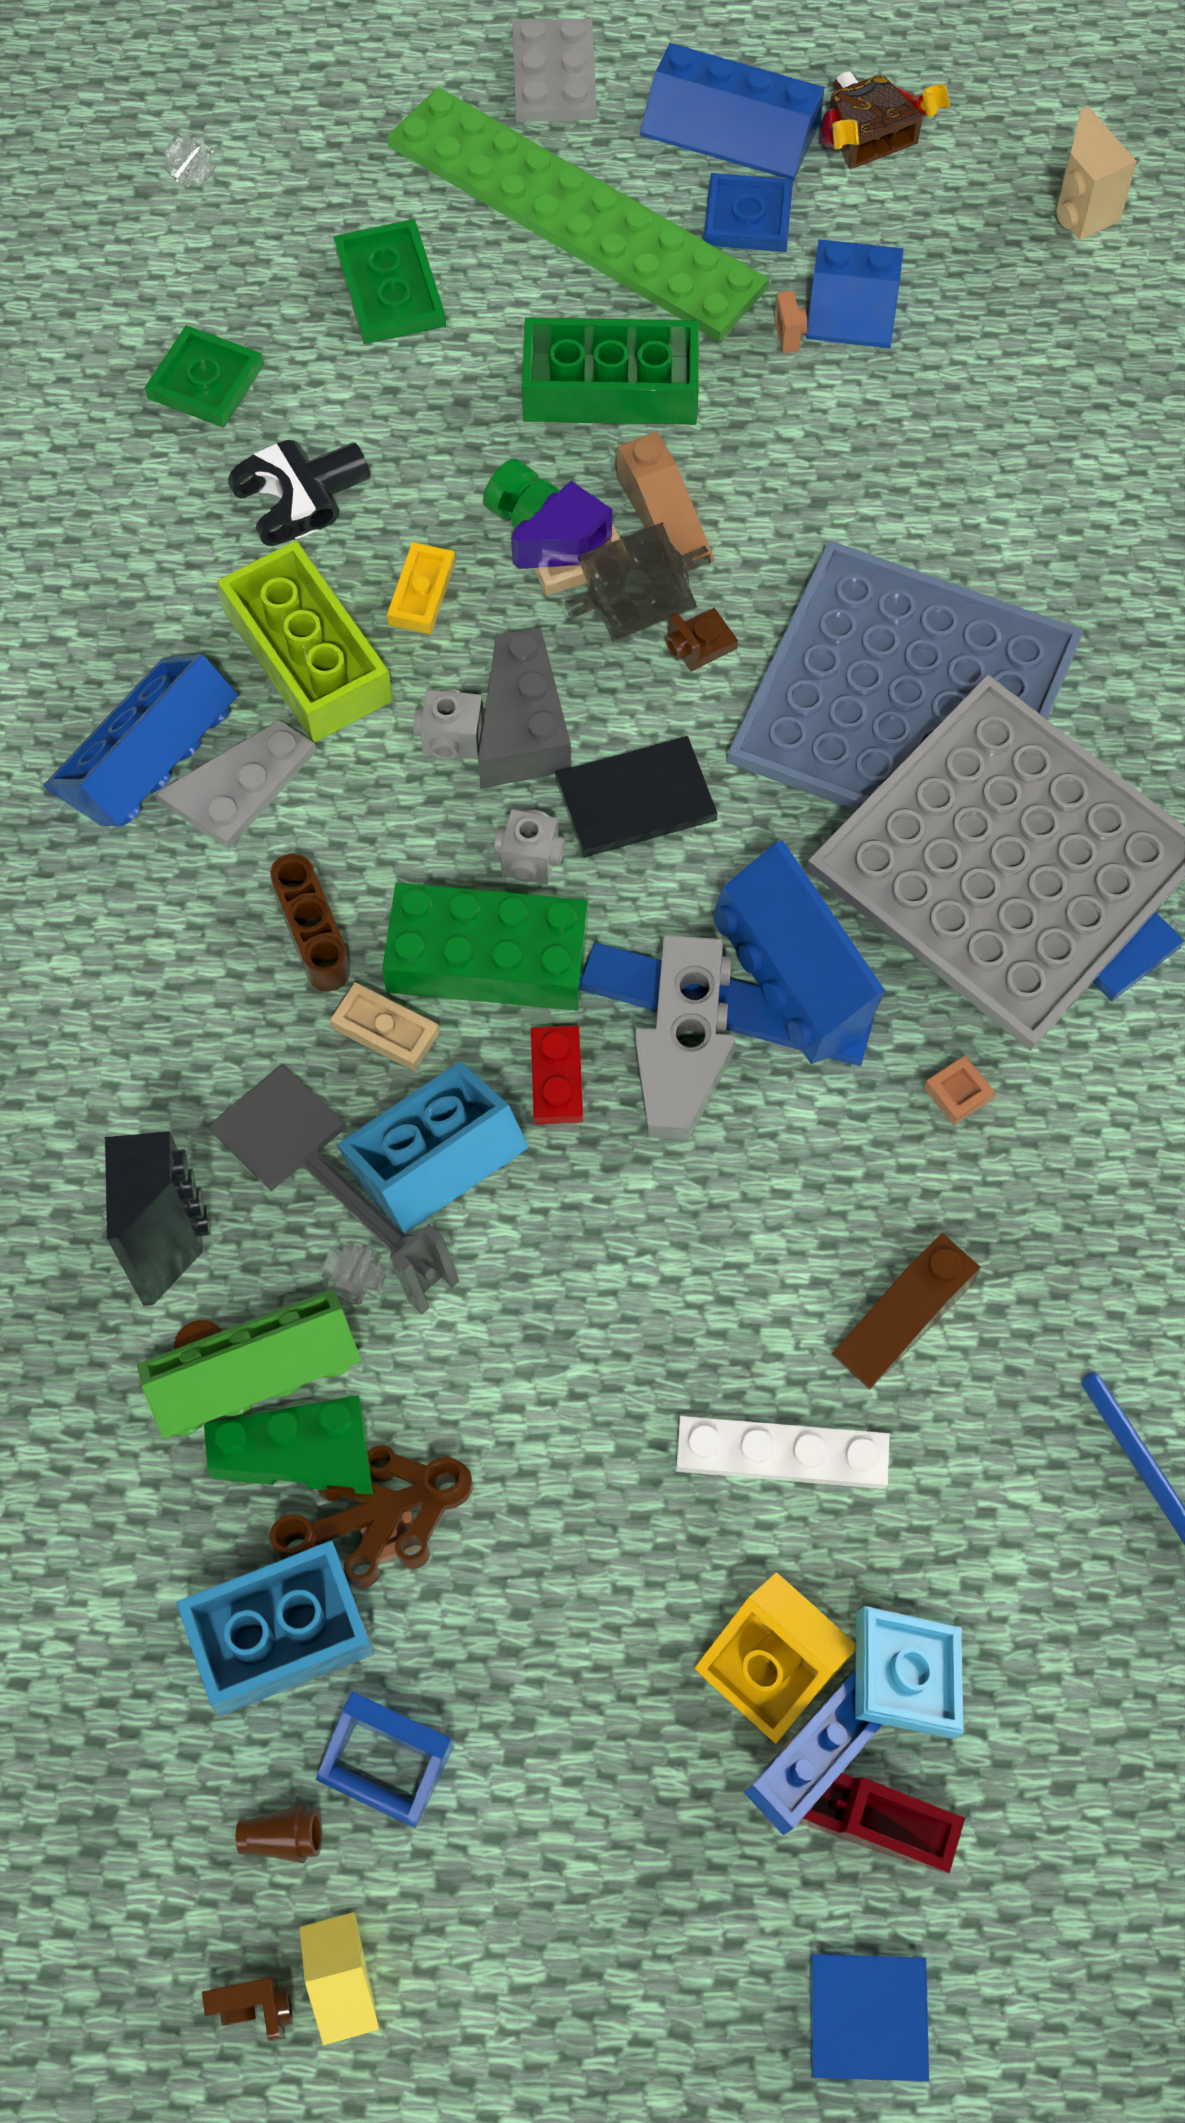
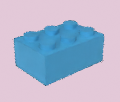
[337,1061,529,1234]
[176,1540,375,1717]

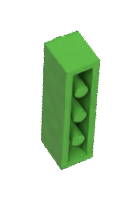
[137,1288,362,1439]

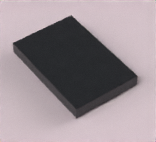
[555,736,718,858]

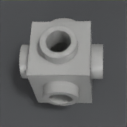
[413,689,484,759]
[494,809,565,885]

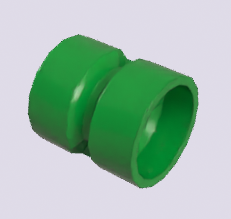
[483,459,561,528]

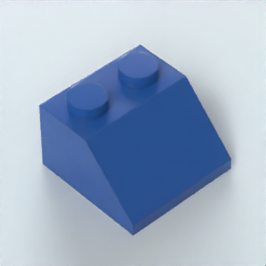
[806,239,904,348]

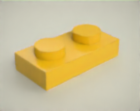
[387,542,456,635]

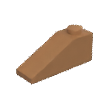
[617,431,714,577]

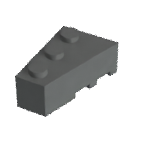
[478,627,571,789]

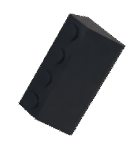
[105,1131,211,1306]

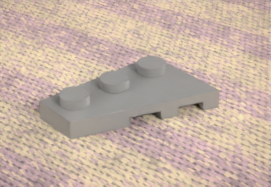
[154,720,317,850]

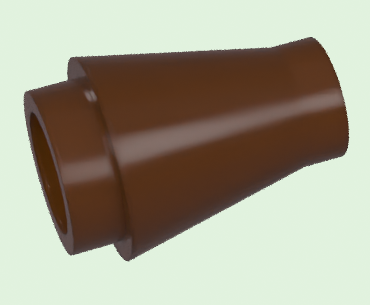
[235,1805,322,1863]

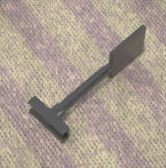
[207,1064,459,1315]

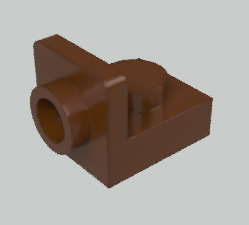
[665,607,738,672]
[202,1977,293,2041]

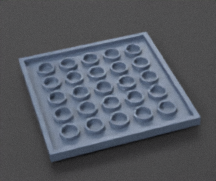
[727,540,1084,810]

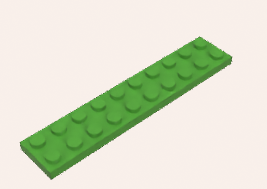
[387,87,769,342]

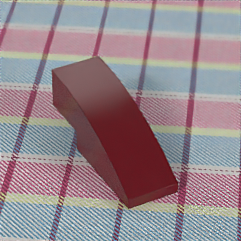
[799,1773,965,1874]

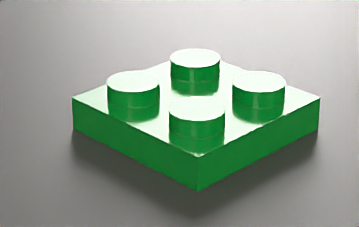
[144,325,264,428]

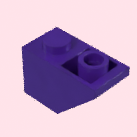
[511,480,612,569]

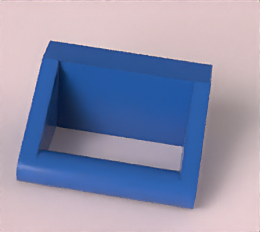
[316,1691,454,1828]

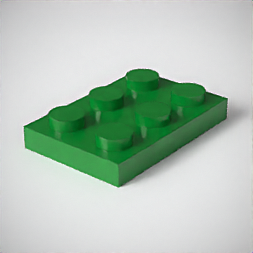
[333,219,446,344]

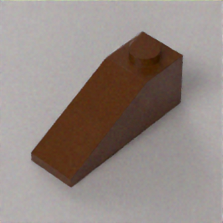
[832,1233,981,1390]

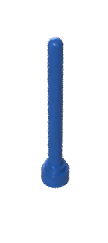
[1082,1372,1185,1545]

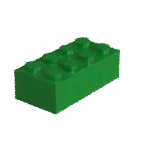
[522,317,699,425]
[382,882,588,1011]

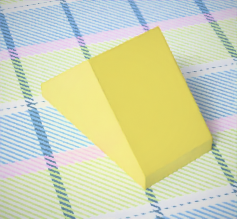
[299,1912,380,2045]

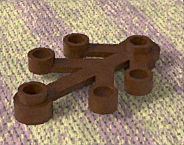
[270,1445,473,1589]

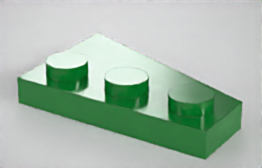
[204,1395,374,1495]

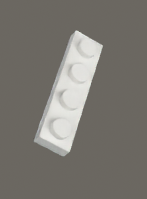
[676,1416,890,1489]

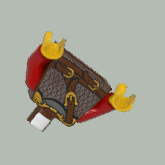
[821,72,950,170]

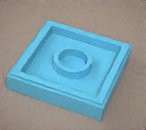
[855,1606,963,1739]

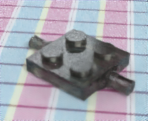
[565,522,711,642]

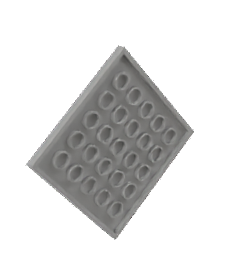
[806,675,1185,1051]

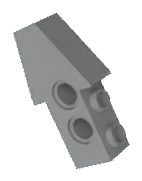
[635,935,736,1140]

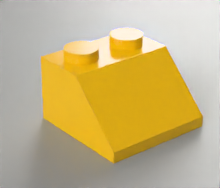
[694,1572,856,1744]

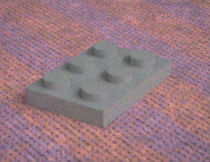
[512,18,597,122]

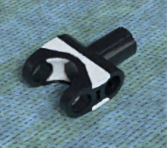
[228,440,370,546]

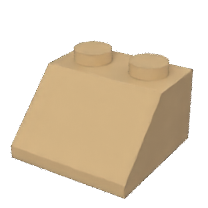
[1056,106,1137,240]

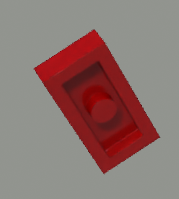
[531,1026,583,1124]

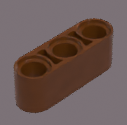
[270,853,350,992]

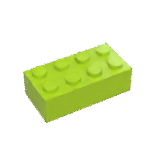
[217,540,393,743]

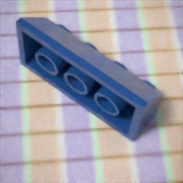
[640,43,825,181]
[43,654,238,827]
[713,840,886,1064]

